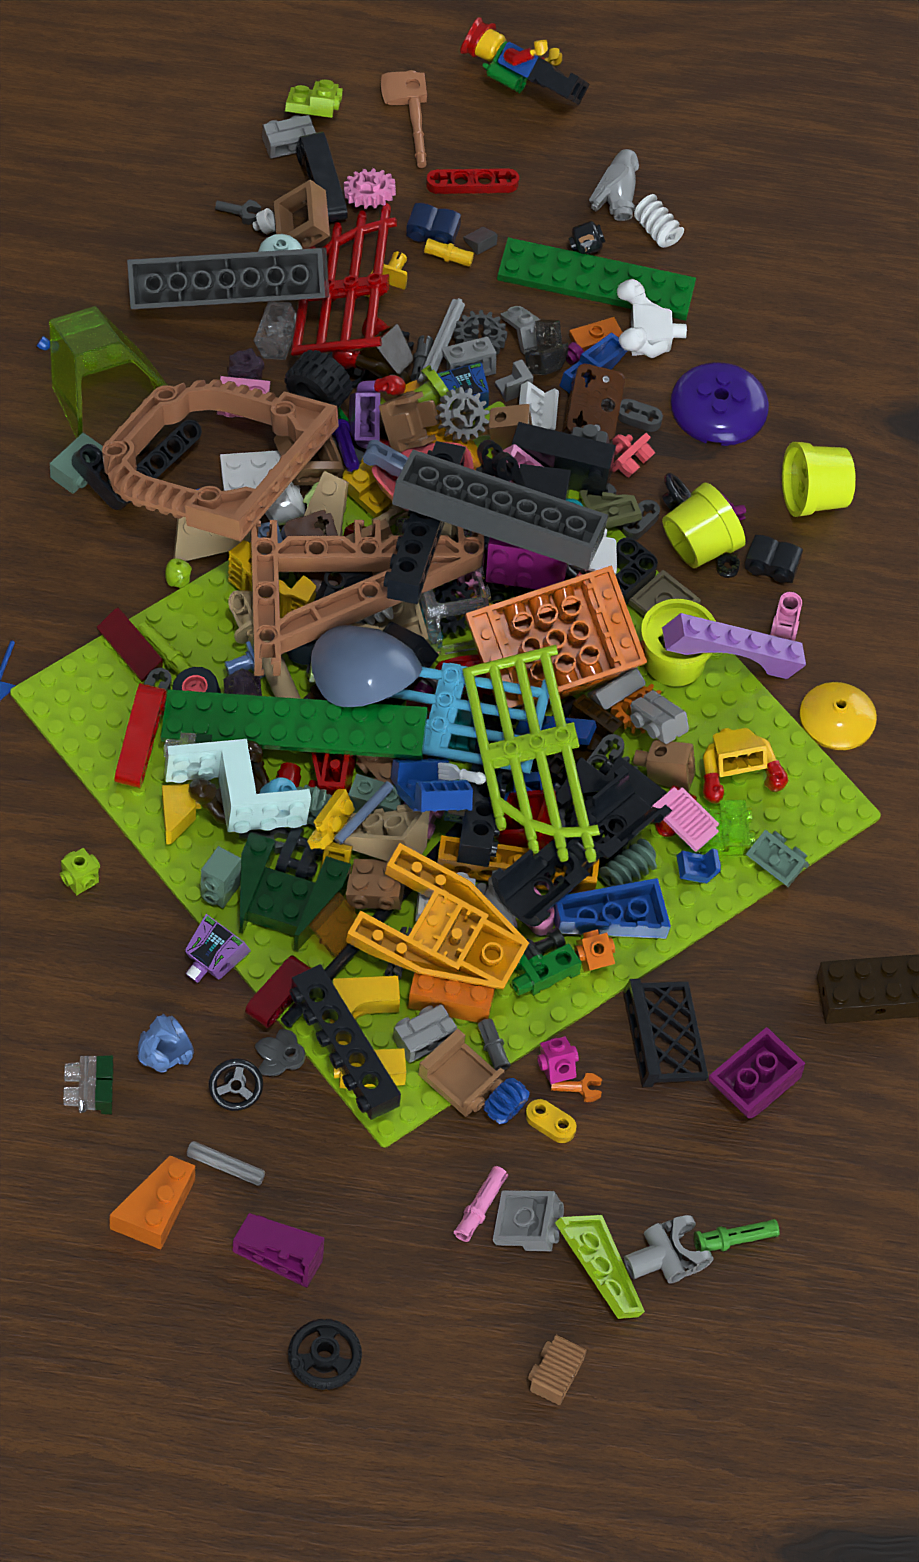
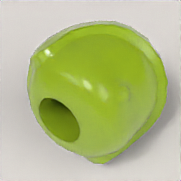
[165,558,192,588]

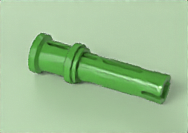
[694,1219,779,1252]

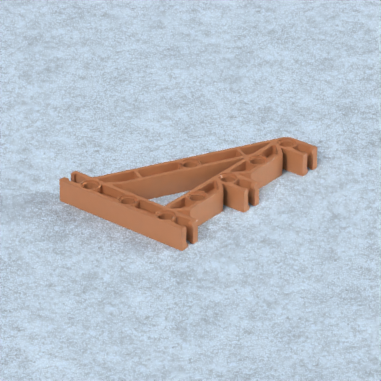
[251,520,485,676]

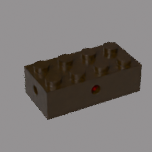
[817,954,919,1024]

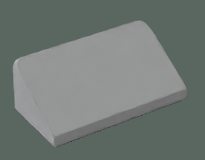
[587,668,646,709]

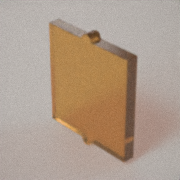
[309,893,358,958]

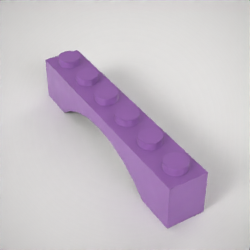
[662,613,806,679]

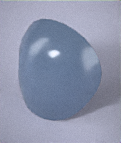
[311,625,422,707]

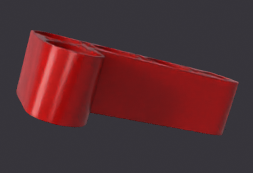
[114,683,168,788]

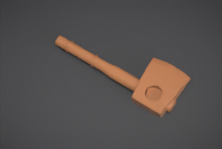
[381,70,427,168]

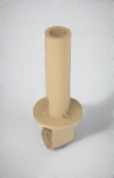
[228,590,301,699]

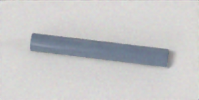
[334,781,394,845]

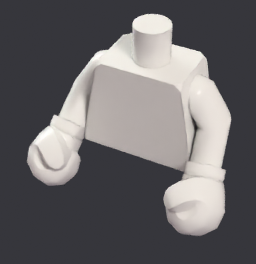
[617,279,687,358]

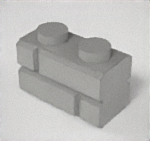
[262,115,316,159]
[630,690,689,744]
[393,1004,457,1063]

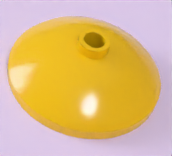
[799,682,877,750]

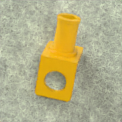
[366,251,407,297]

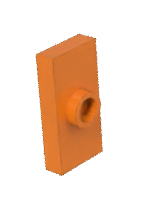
[569,317,623,352]

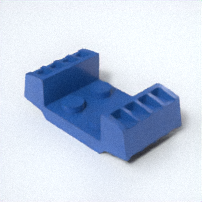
[390,758,473,812]

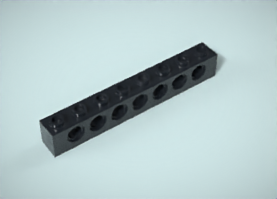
[383,441,466,604]
[457,694,516,867]

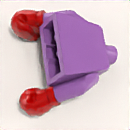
[349,375,406,449]

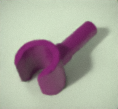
[722,494,746,521]

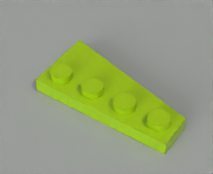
[555,1215,645,1319]

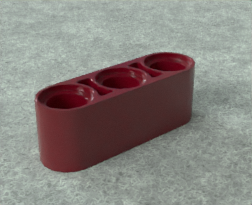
[245,955,311,1028]

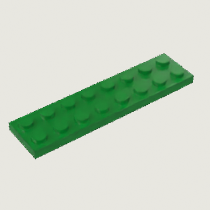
[497,237,696,321]

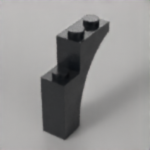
[553,756,667,807]

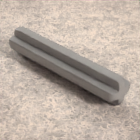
[187,1141,265,1185]

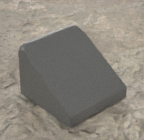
[463,227,498,255]

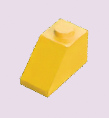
[162,784,201,845]

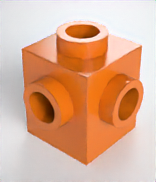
[574,929,615,972]

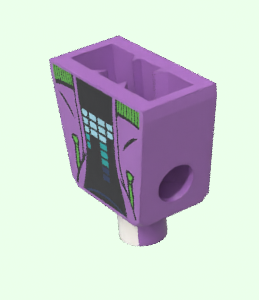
[185,914,251,983]

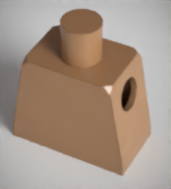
[478,404,533,450]
[633,740,696,792]

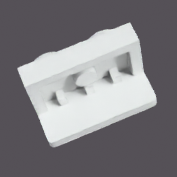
[519,381,559,430]

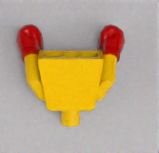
[703,728,789,804]

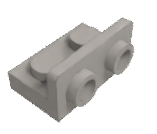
[442,337,496,376]

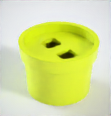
[782,442,855,517]
[662,482,746,568]
[641,599,716,686]

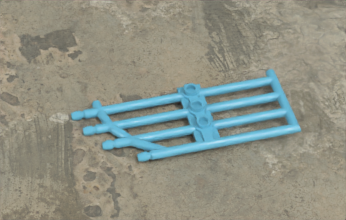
[391,663,549,774]

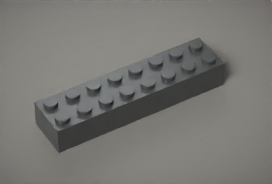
[127,248,329,309]
[392,450,608,570]

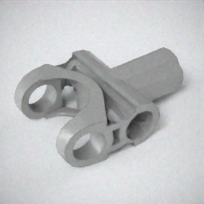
[624,1215,714,1283]

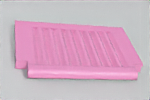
[651,787,719,852]

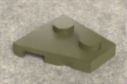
[579,490,642,529]

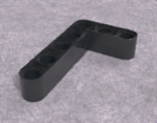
[71,420,202,510]

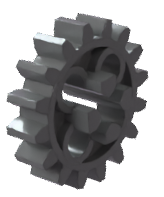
[454,310,507,355]

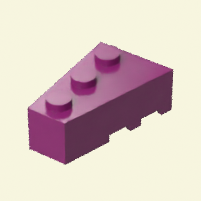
[233,1213,324,1288]

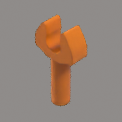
[551,1073,602,1102]

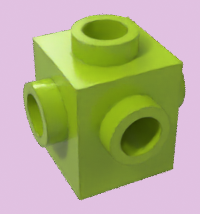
[60,848,100,895]

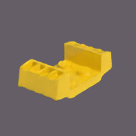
[228,540,317,618]

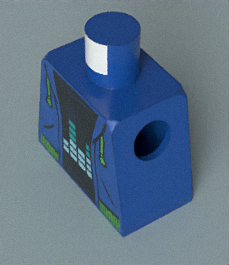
[437,362,489,420]

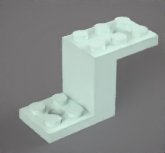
[164,739,311,833]

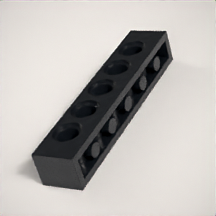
[289,964,401,1120]

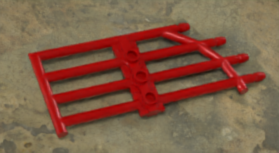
[291,203,397,356]

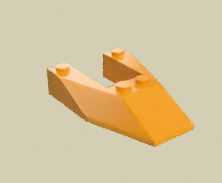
[346,843,529,990]

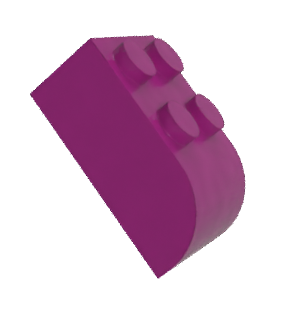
[486,537,567,590]
[708,1027,805,1119]

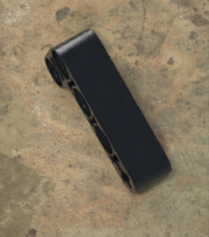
[296,132,348,223]
[616,537,658,606]

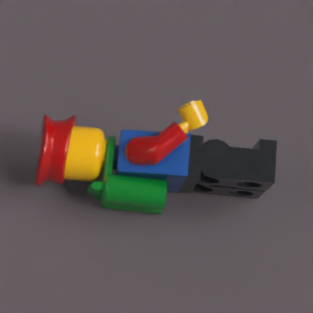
[460,17,590,105]

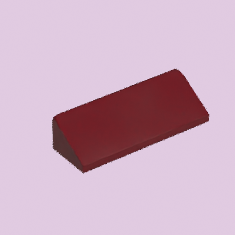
[97,607,163,682]

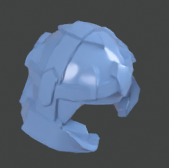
[137,1014,194,1072]

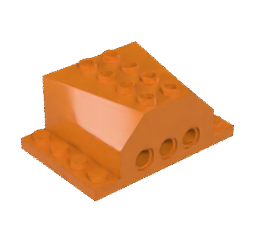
[464,565,647,710]

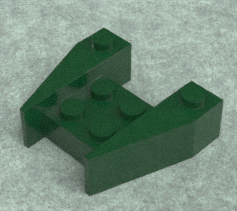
[239,832,351,951]

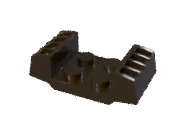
[531,694,625,784]

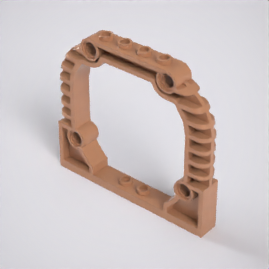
[102,379,339,541]

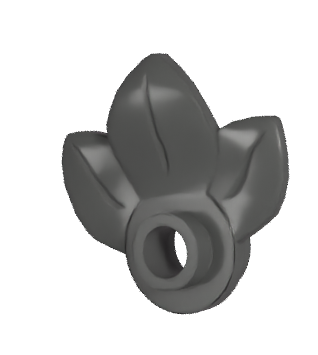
[255,1029,306,1076]

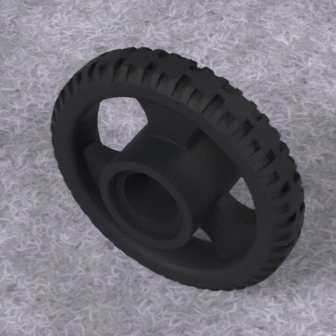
[288,1319,362,1390]

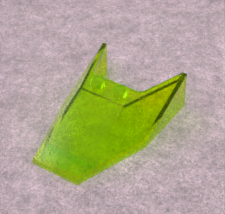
[49,306,168,438]

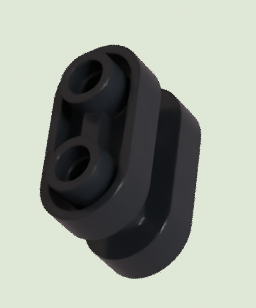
[275,827,324,880]

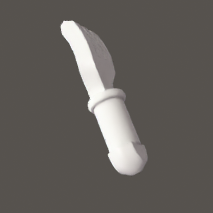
[438,763,486,785]

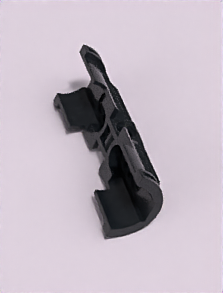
[491,765,672,926]

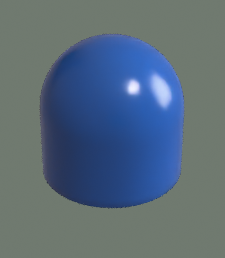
[36,336,51,350]

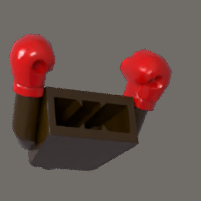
[332,317,414,384]

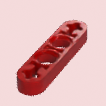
[426,168,519,194]

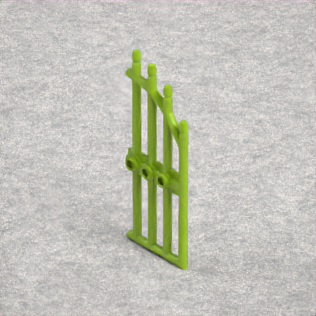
[462,644,600,863]

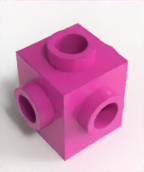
[537,1036,579,1084]

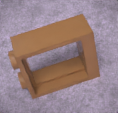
[274,180,330,249]
[274,435,346,485]

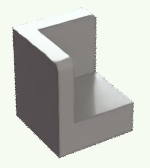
[495,359,533,402]

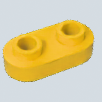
[526,1099,576,1143]

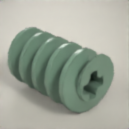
[599,838,657,887]

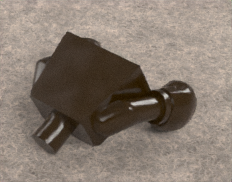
[188,740,270,825]

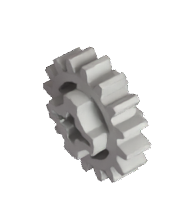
[435,387,490,443]

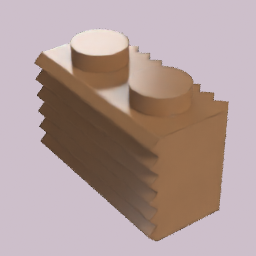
[528,1335,587,1405]

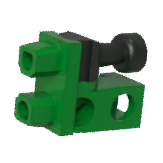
[511,927,581,996]

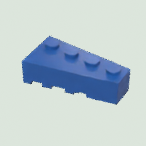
[553,878,671,939]

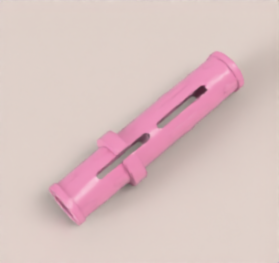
[454,1166,508,1242]

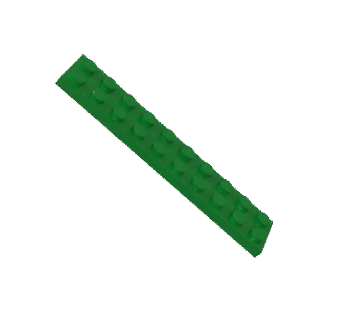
[161,690,428,760]

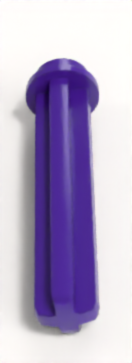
[333,419,360,472]

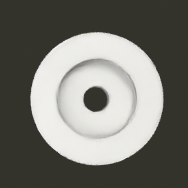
[253,208,276,235]

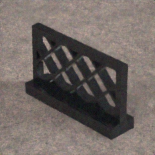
[623,979,709,1087]

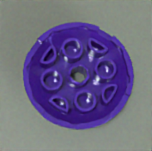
[671,362,769,446]

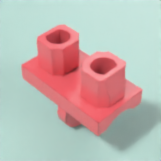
[612,433,655,478]

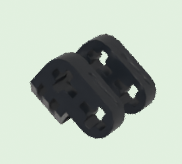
[476,439,525,487]

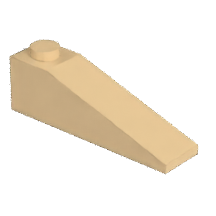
[332,804,430,862]

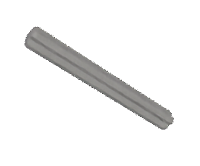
[417,298,465,386]

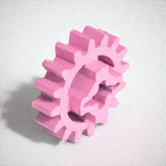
[344,168,396,209]

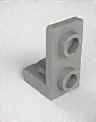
[501,306,547,355]

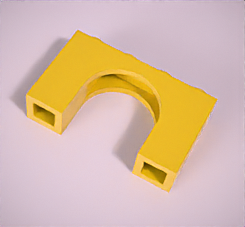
[329,976,406,1088]

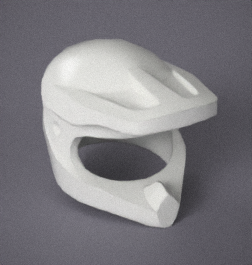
[250,482,306,526]

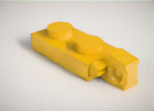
[307,789,355,849]

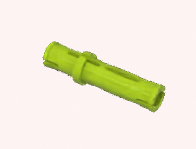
[136,620,193,674]

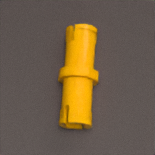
[424,238,474,267]

